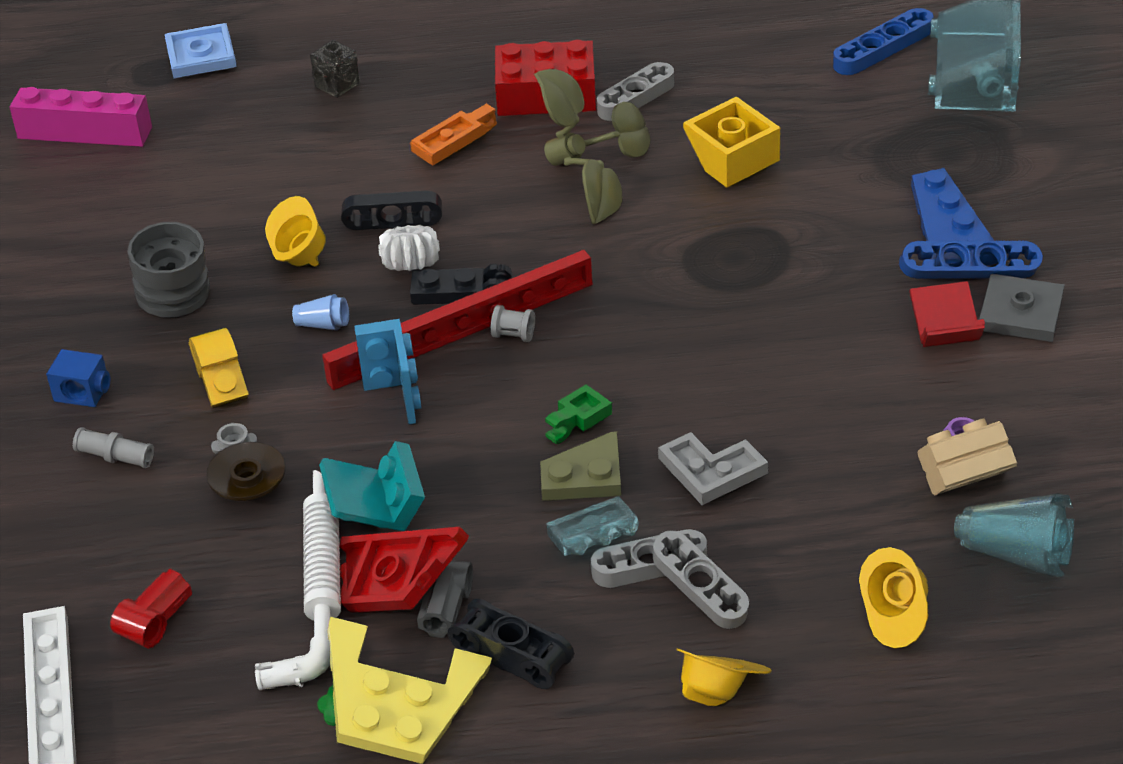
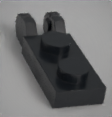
[410,264,512,305]

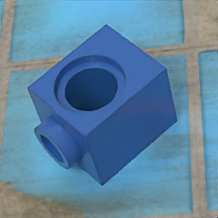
[46,349,111,407]

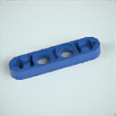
[833,8,934,75]
[899,241,1043,279]

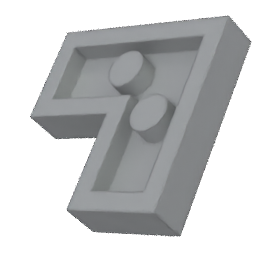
[658,432,768,505]

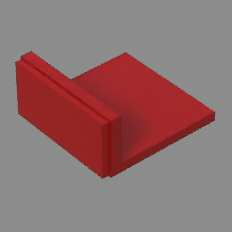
[909,281,985,347]

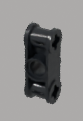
[447,599,575,689]

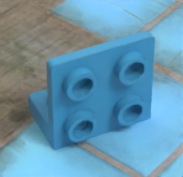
[354,319,422,424]

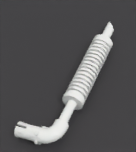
[255,470,341,691]

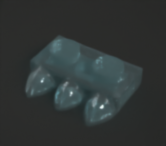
[546,496,638,556]

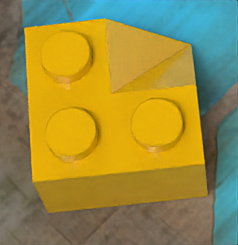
[683,96,780,188]

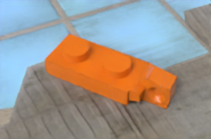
[410,103,497,166]

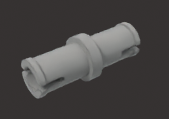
[73,427,154,468]

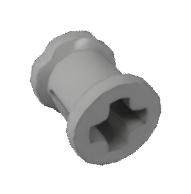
[491,305,535,342]

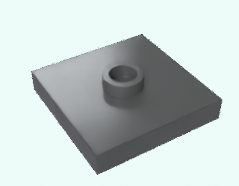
[979,274,1065,342]

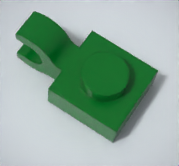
[545,384,612,444]

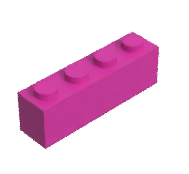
[9,87,152,147]

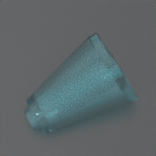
[954,493,1074,577]

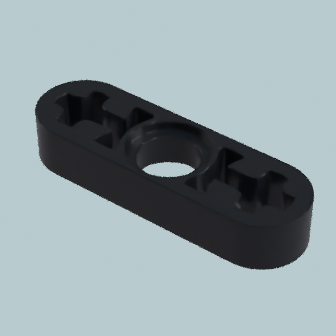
[341,191,442,230]

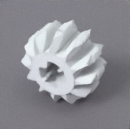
[378,225,440,271]

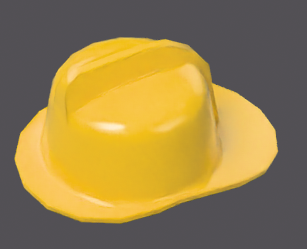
[265,196,326,267]
[859,547,928,648]
[676,648,772,706]

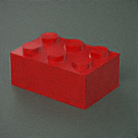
[495,40,596,116]

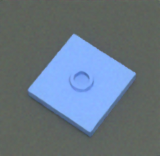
[164,23,237,78]

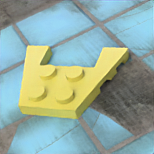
[327,617,492,764]

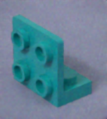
[319,441,425,531]

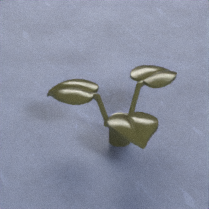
[534,69,651,224]

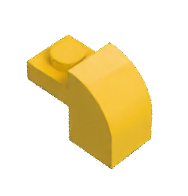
[189,328,249,408]

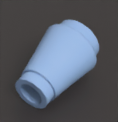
[292,294,349,330]

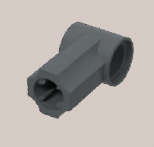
[417,560,473,638]

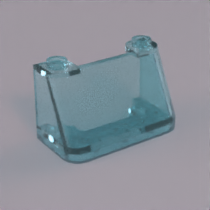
[928,0,1021,112]

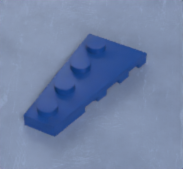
[911,168,998,267]

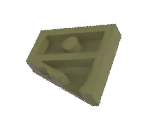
[540,432,621,501]

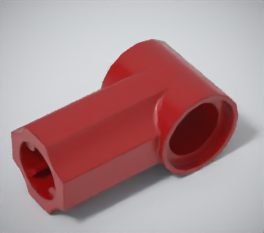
[110,569,192,649]

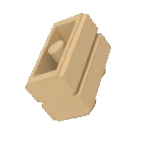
[918,418,1017,496]

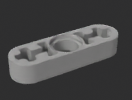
[597,62,674,121]
[591,529,707,588]
[653,531,749,629]

